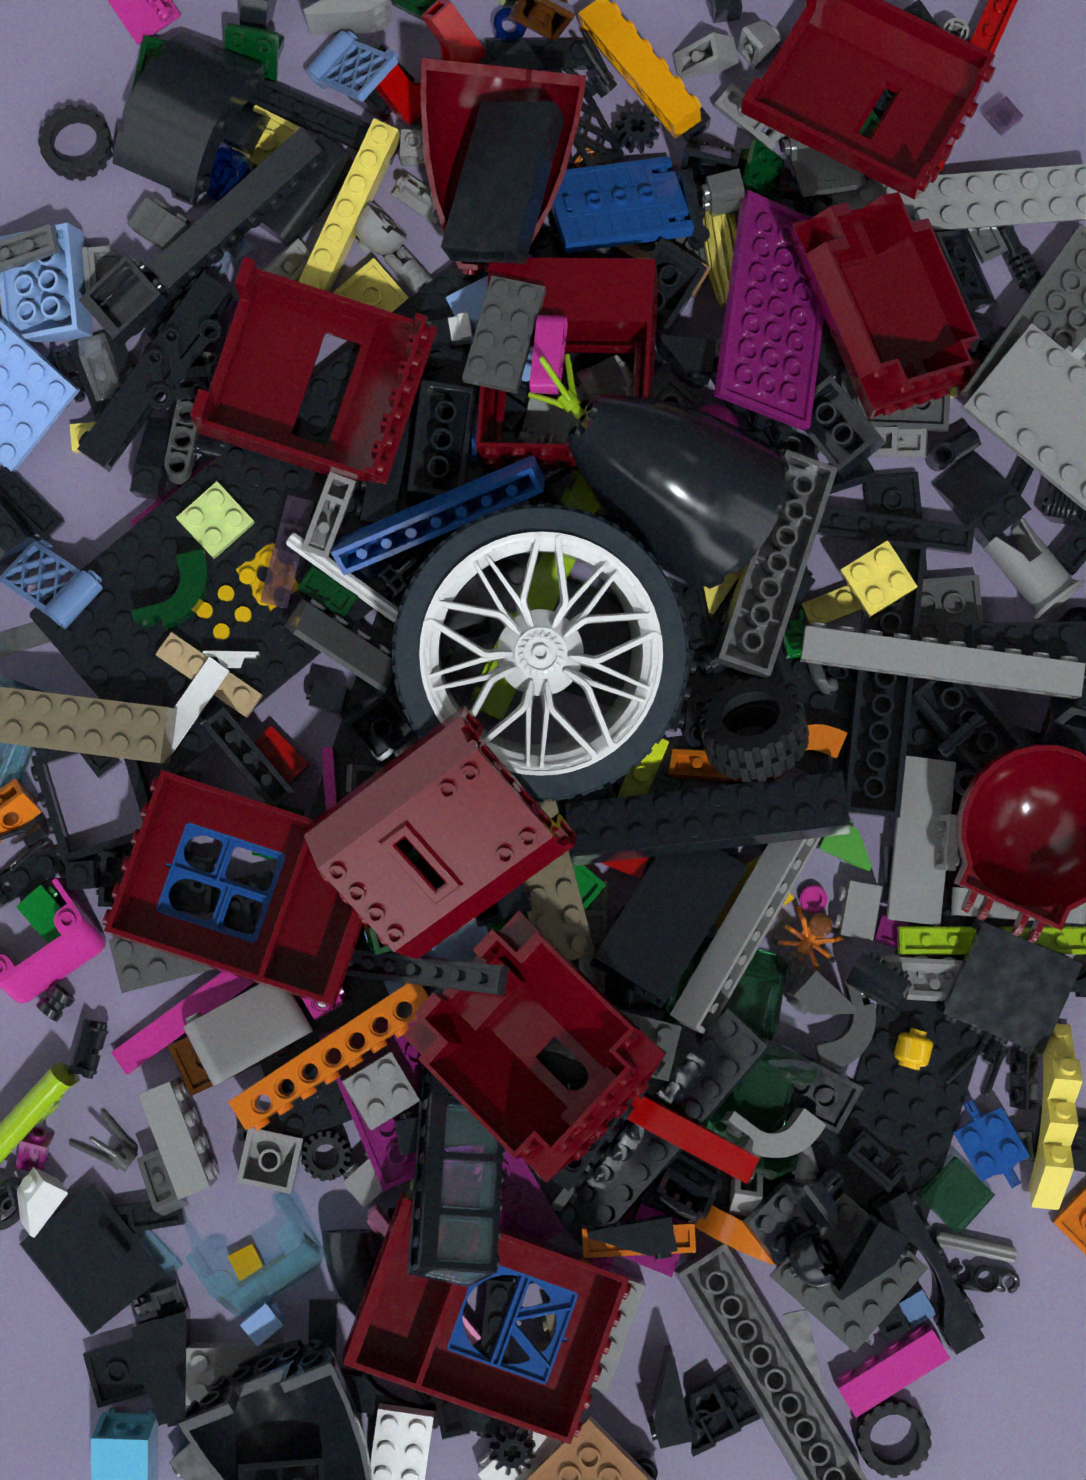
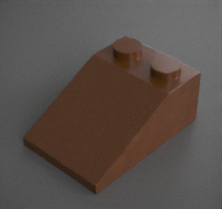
[507,0,575,40]

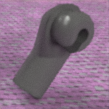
[807,663,838,694]

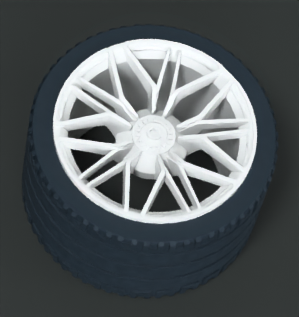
[392,504,689,802]

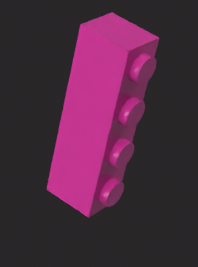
[834,1324,950,1418]

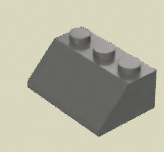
[784,968,858,1015]

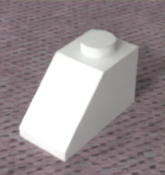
[17,1167,68,1238]

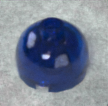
[206,147,254,201]

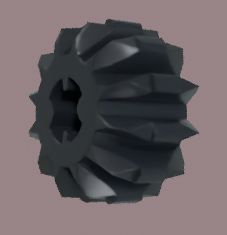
[615,106,660,154]
[489,1426,536,1476]

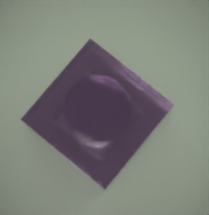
[984,96,1024,136]

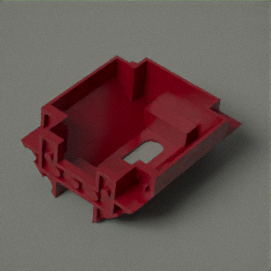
[791,192,980,421]
[403,911,666,1182]

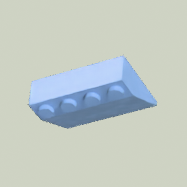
[0,223,93,343]

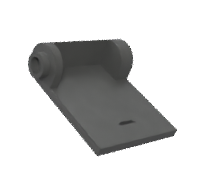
[782,136,867,197]

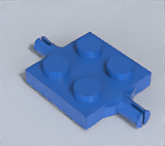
[953,1099,1031,1188]

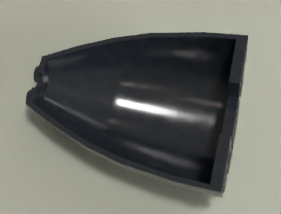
[565,394,789,591]
[178,1339,373,1480]

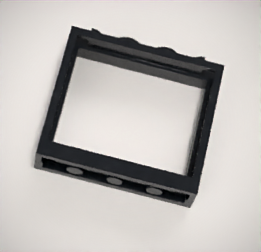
[31,750,152,864]

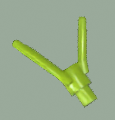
[528,354,585,420]

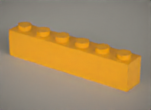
[578,0,702,139]

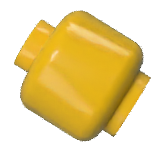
[894,1028,933,1070]

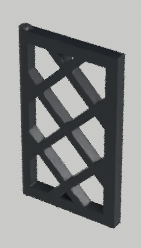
[574,88,625,167]

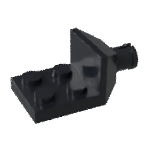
[1041,678,1086,755]
[743,1167,844,1265]

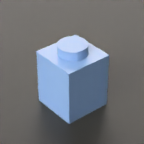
[240,1299,287,1347]

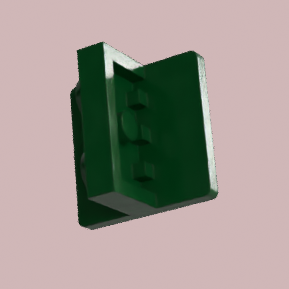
[224,23,284,82]
[737,140,784,202]

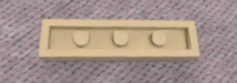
[155,632,263,718]

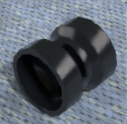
[36,983,75,1022]

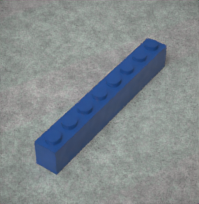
[331,455,545,575]

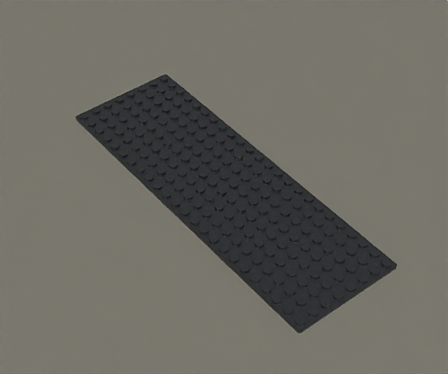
[30,222,664,775]

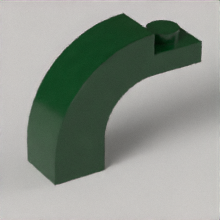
[131,549,210,629]

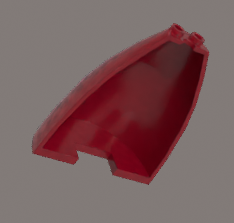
[420,58,586,275]

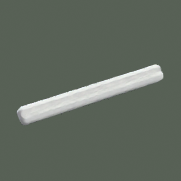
[286,533,399,623]

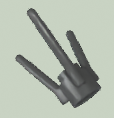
[69,1110,138,1172]

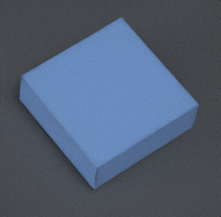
[899,1288,936,1328]

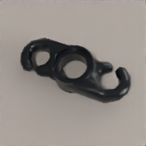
[953,1264,1020,1293]

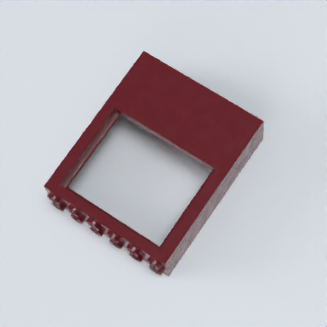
[476,258,659,471]

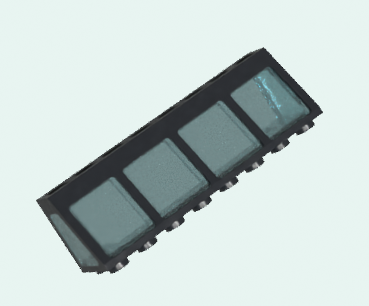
[407,1064,506,1287]

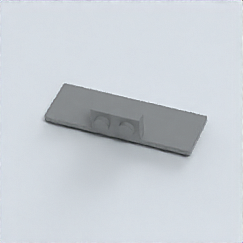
[887,756,960,925]

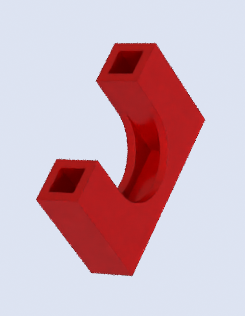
[364,0,487,126]

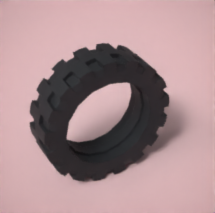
[38,105,113,181]
[855,1397,932,1478]

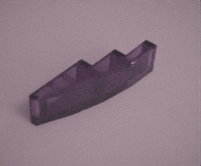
[260,495,315,609]

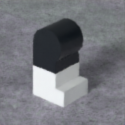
[427,312,474,349]

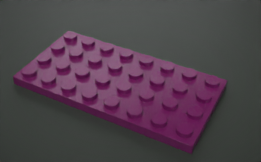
[714,190,824,431]

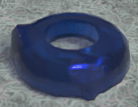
[493,7,527,42]

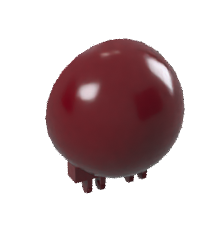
[954,745,1086,943]

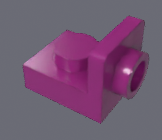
[15,1127,54,1172]

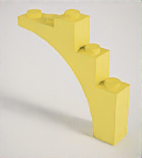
[1028,1023,1083,1210]

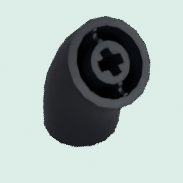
[322,1229,379,1317]

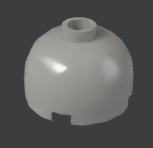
[355,201,407,255]

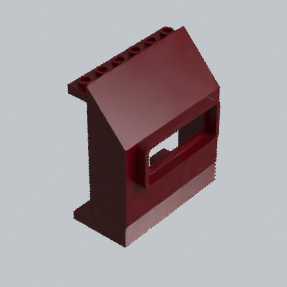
[190,257,438,484]

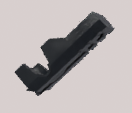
[96,851,216,913]

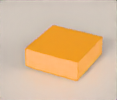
[227,1242,265,1281]

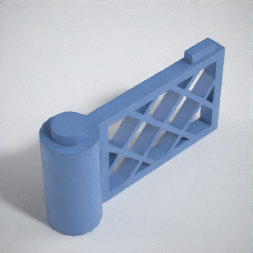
[305,31,399,102]
[0,539,103,629]

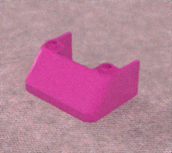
[0,878,106,1003]

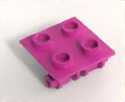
[108,0,182,45]

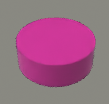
[799,885,827,913]

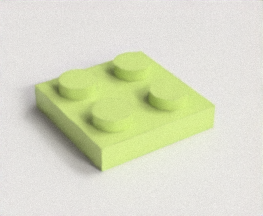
[176,482,255,559]

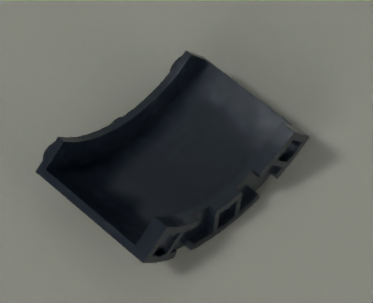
[113,31,264,199]

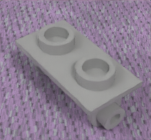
[392,173,439,225]

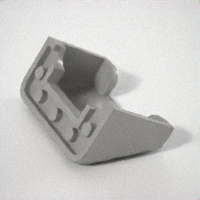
[183,984,313,1086]

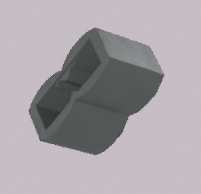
[702,168,745,217]
[127,197,190,251]

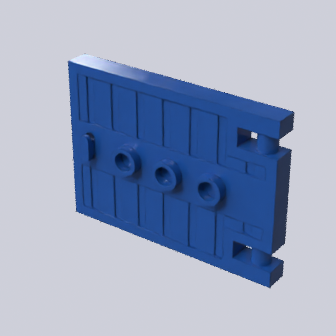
[551,156,694,253]

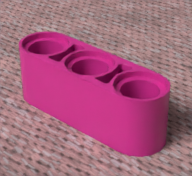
[530,315,568,395]

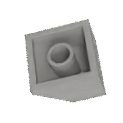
[236,1128,303,1194]

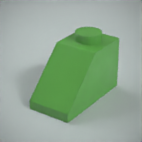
[817,820,872,871]

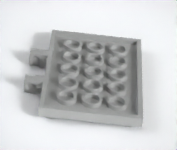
[961,323,1086,511]

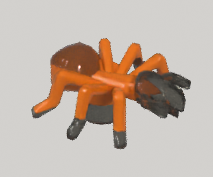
[772,905,845,977]

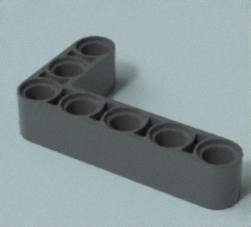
[164,351,221,484]

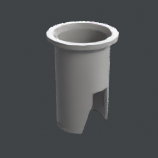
[984,518,1086,622]

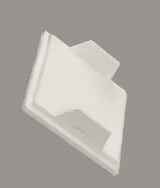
[203,651,260,668]

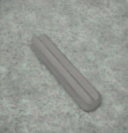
[935,1231,1017,1263]

